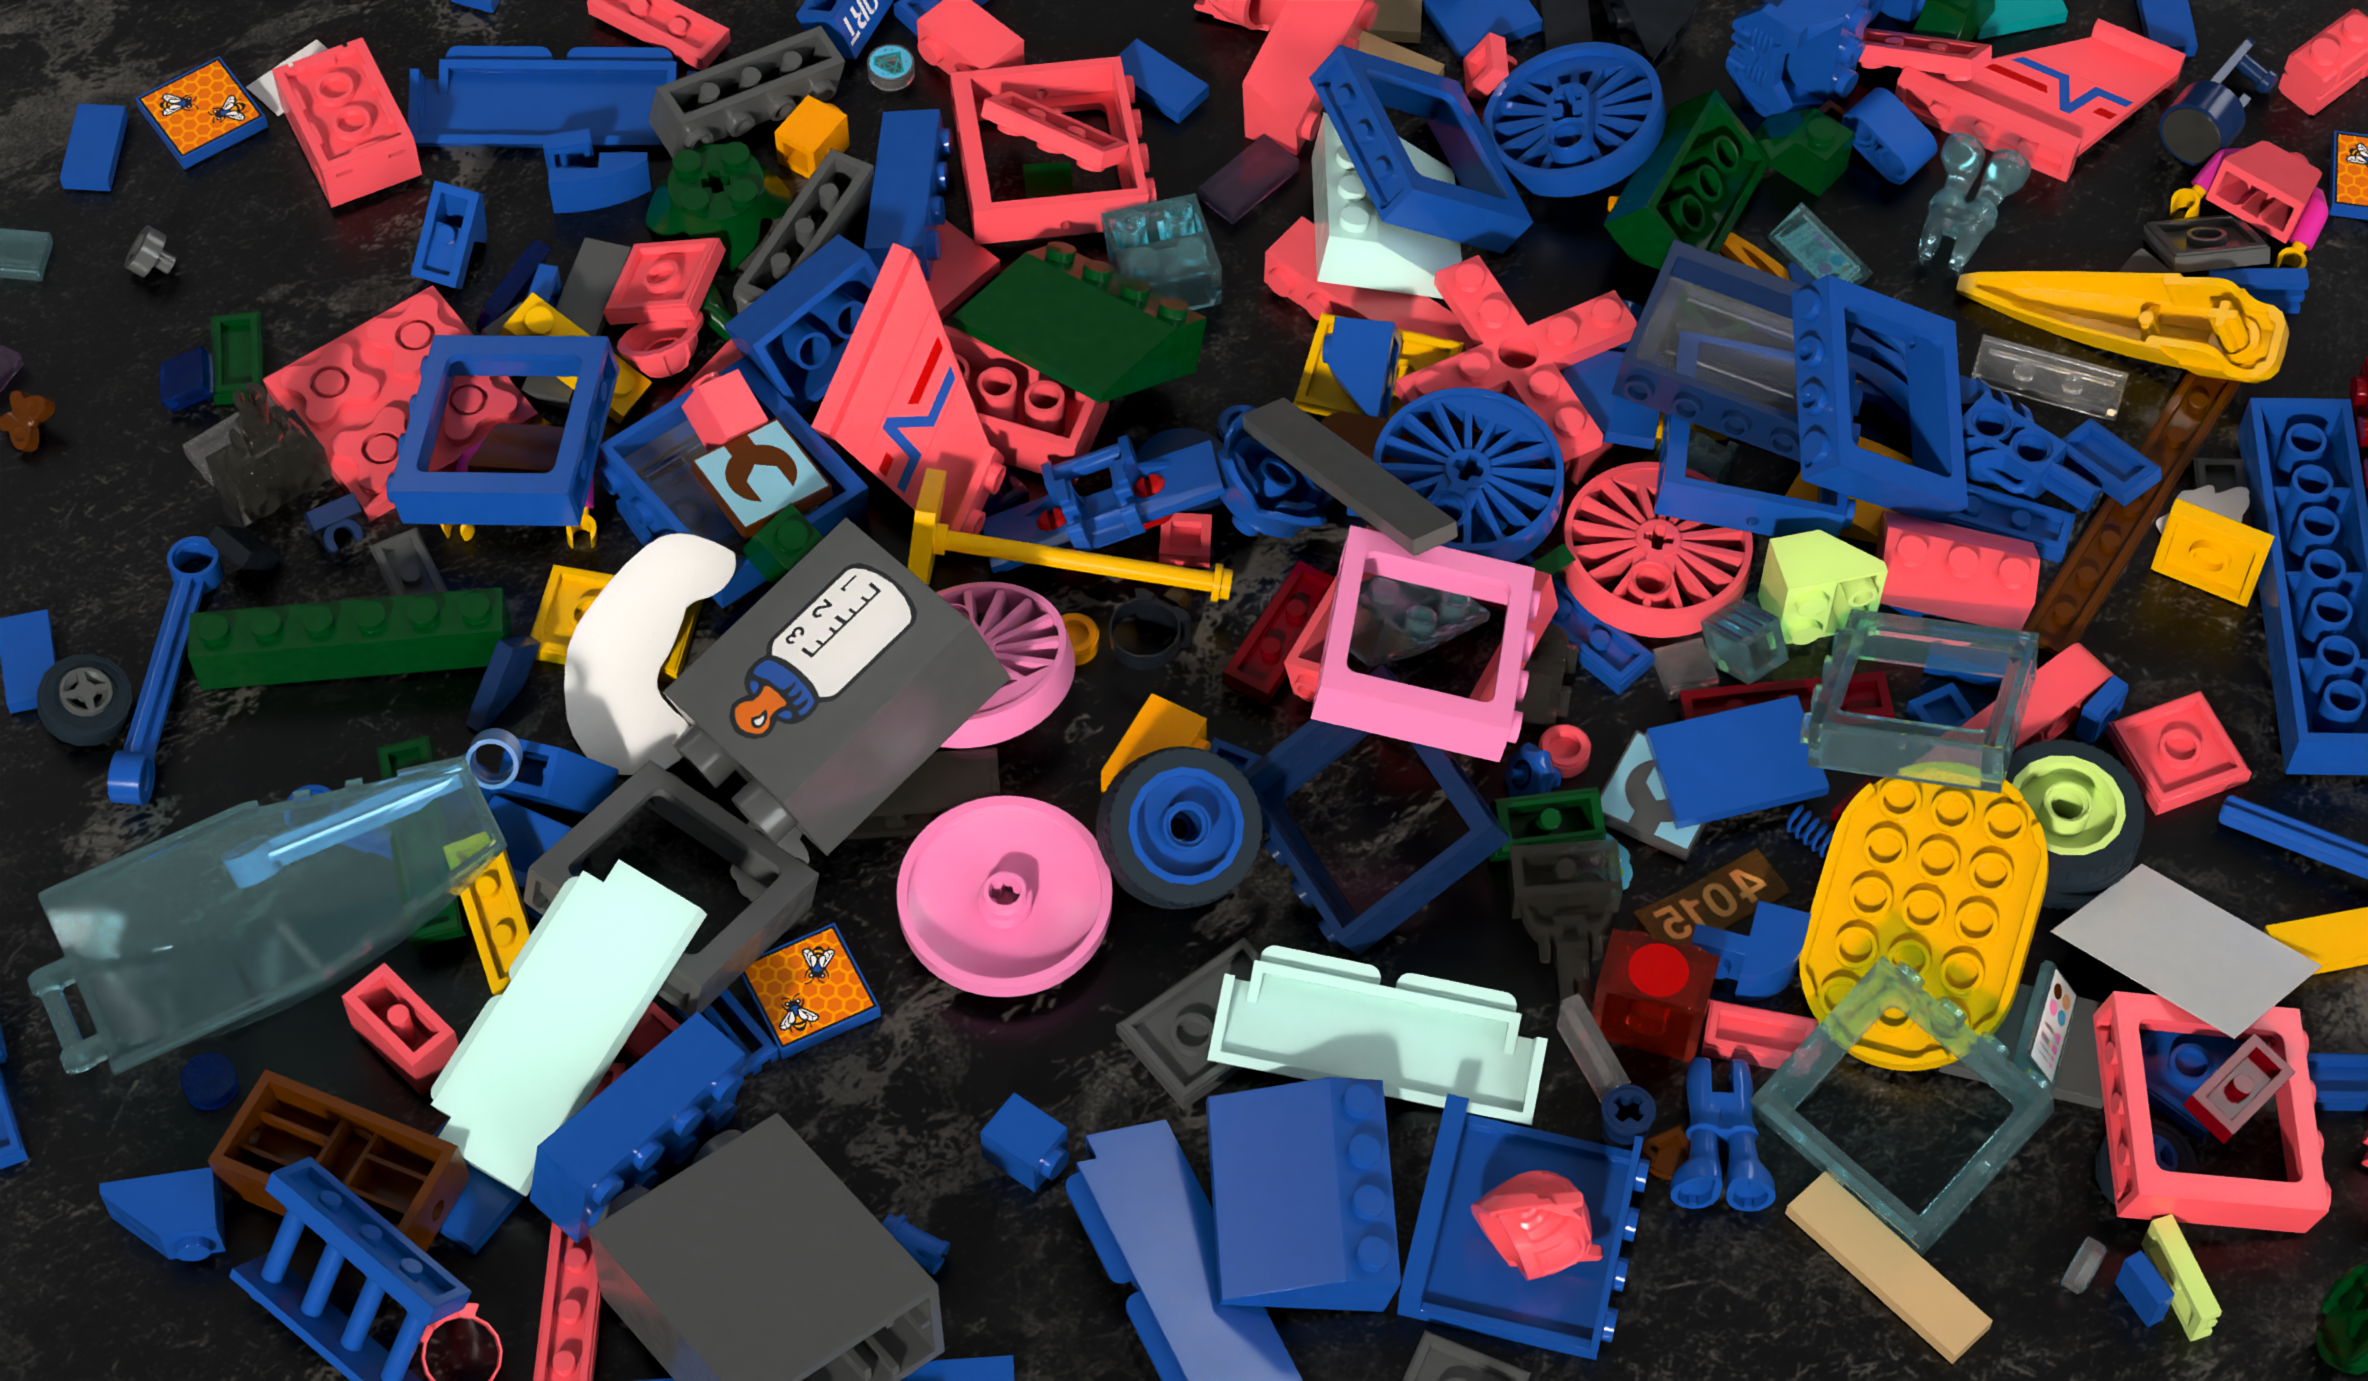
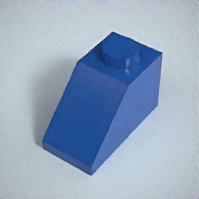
[1322,316,1402,419]
[99,1167,226,1261]

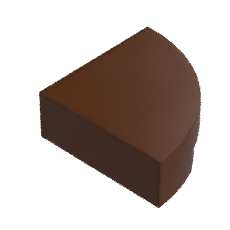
[1632,1124,1690,1180]

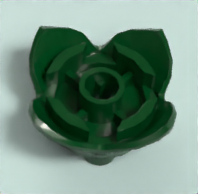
[646,142,793,271]

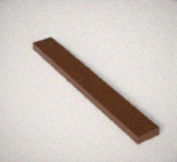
[2016,371,2241,662]

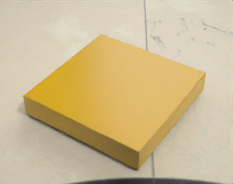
[2150,498,2275,607]

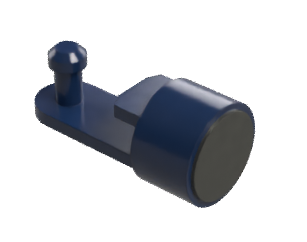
[2159,36,2278,166]

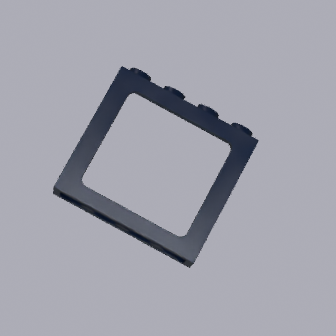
[1242,665,1511,956]

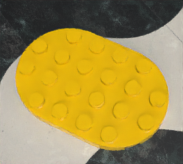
[1799,759,2049,1071]

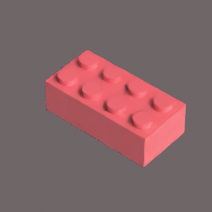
[944,325,1109,484]

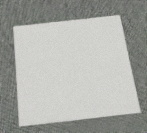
[2050,864,2322,1039]

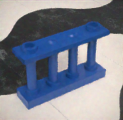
[229,1157,472,1381]

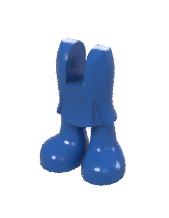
[1670,1057,1776,1211]

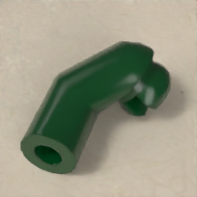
[700,283,735,342]

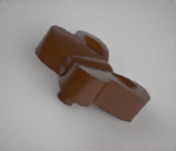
[0,390,55,452]

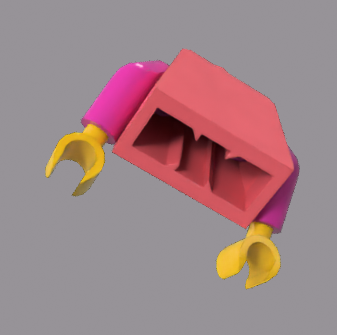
[2170,141,2329,268]

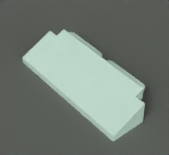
[431,859,707,1197]
[1207,945,1548,1126]

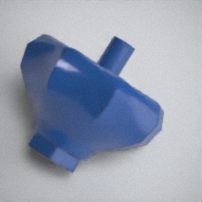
[1503,742,1562,798]

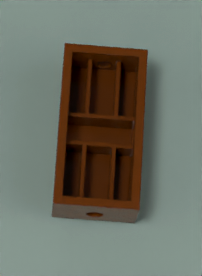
[207,1069,471,1253]

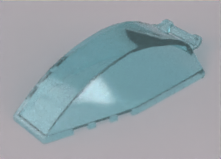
[27,756,507,1076]

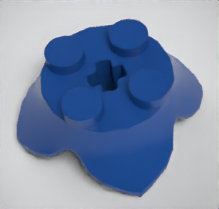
[1217,407,1335,538]

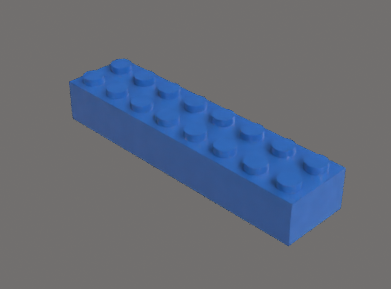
[2237,398,2368,775]

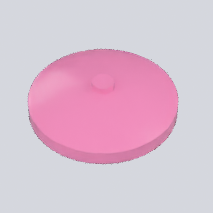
[897,796,1113,997]

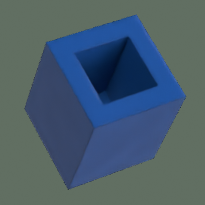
[980,1092,1070,1193]

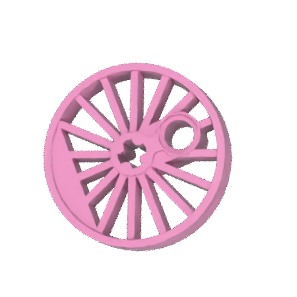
[936,582,1075,748]

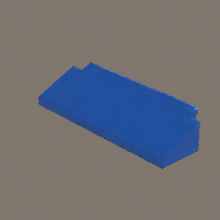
[408,46,697,149]
[1066,1119,1303,1381]

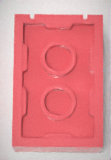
[272,37,422,208]

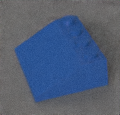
[1206,1077,1401,1312]

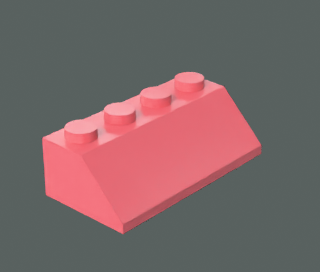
[1242,0,1379,156]

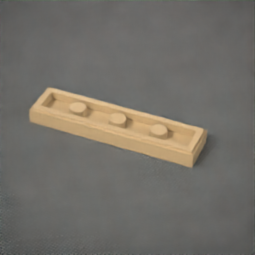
[1785,1171,1993,1364]

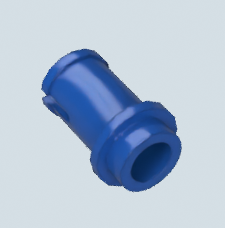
[882,1213,950,1275]

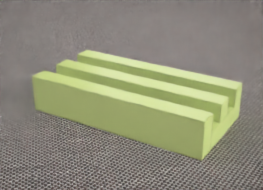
[2141,1214,2222,1342]

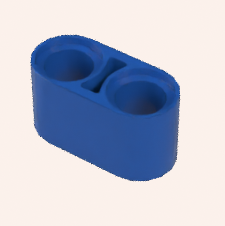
[1840,87,1937,185]

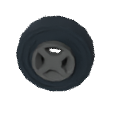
[37,654,133,746]

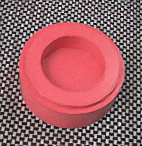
[1538,724,1591,778]

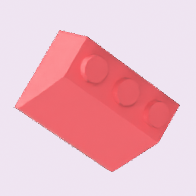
[1875,510,2041,634]

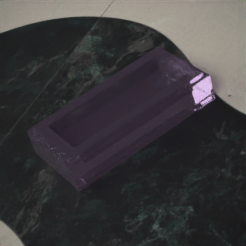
[1198,134,1299,225]

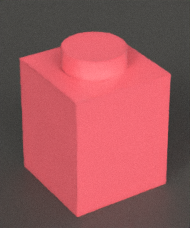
[681,369,769,452]

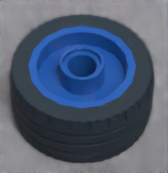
[1096,746,1263,909]

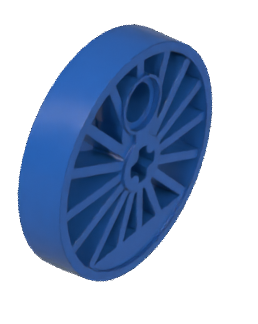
[1483,42,1666,197]
[1372,387,1564,563]

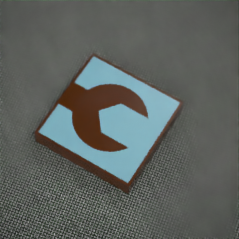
[691,417,832,540]

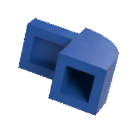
[1687,900,1811,1001]

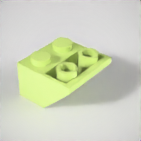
[1758,529,1888,646]

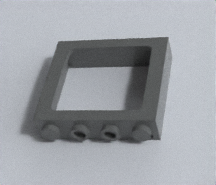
[523,760,819,1017]

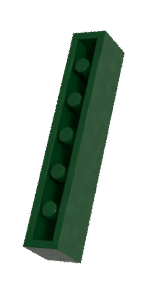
[188,587,512,690]

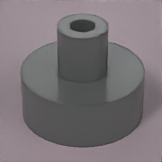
[124,225,177,277]

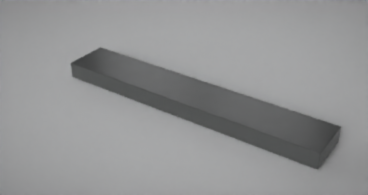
[1242,397,1458,556]

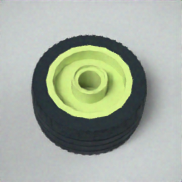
[1996,739,2145,910]

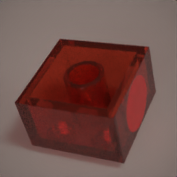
[1588,928,1720,1063]

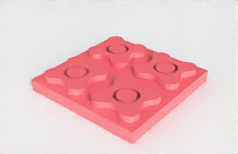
[262,285,539,522]

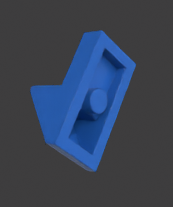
[411,180,488,289]

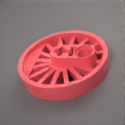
[1558,462,1753,638]

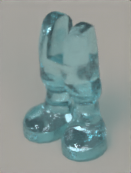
[1918,133,2031,271]

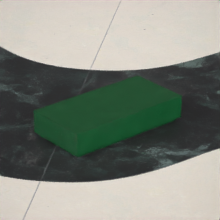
[211,311,266,405]

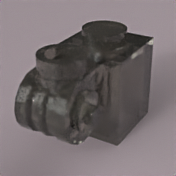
[1514,623,1580,734]

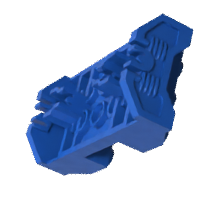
[1725,0,1926,119]

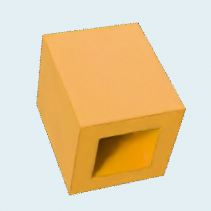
[774,95,850,179]

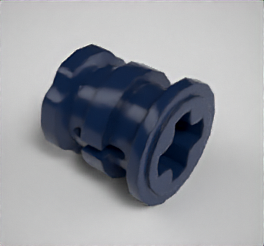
[1600,1084,1656,1151]

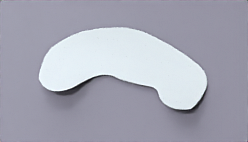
[564,533,736,775]

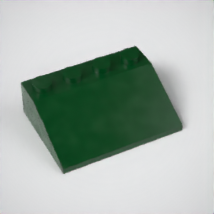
[951,241,1207,404]

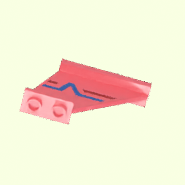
[1894,18,2186,182]
[811,243,1006,535]

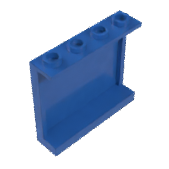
[1397,1094,1650,1360]

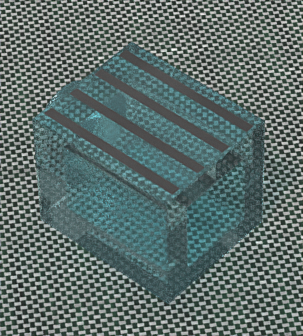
[1700,598,1789,685]

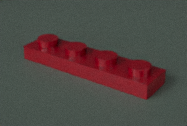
[1678,671,1895,734]

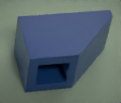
[497,738,619,817]

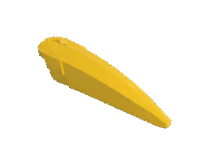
[1956,271,2289,384]

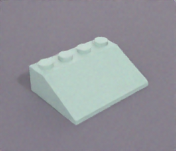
[1312,112,1462,299]

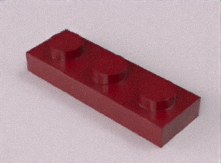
[1222,560,1335,705]

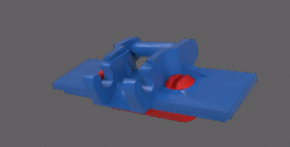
[983,434,1225,573]

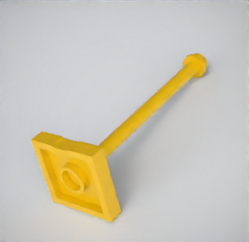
[908,468,1233,602]

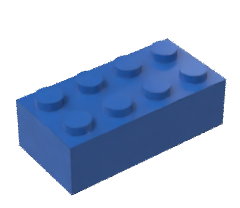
[530,1011,746,1244]

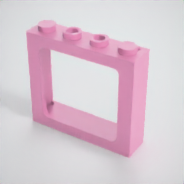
[1310,525,1541,762]

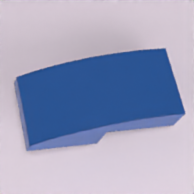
[548,151,652,213]

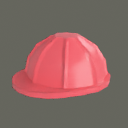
[617,310,704,378]

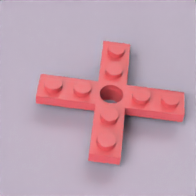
[1395,255,1638,463]

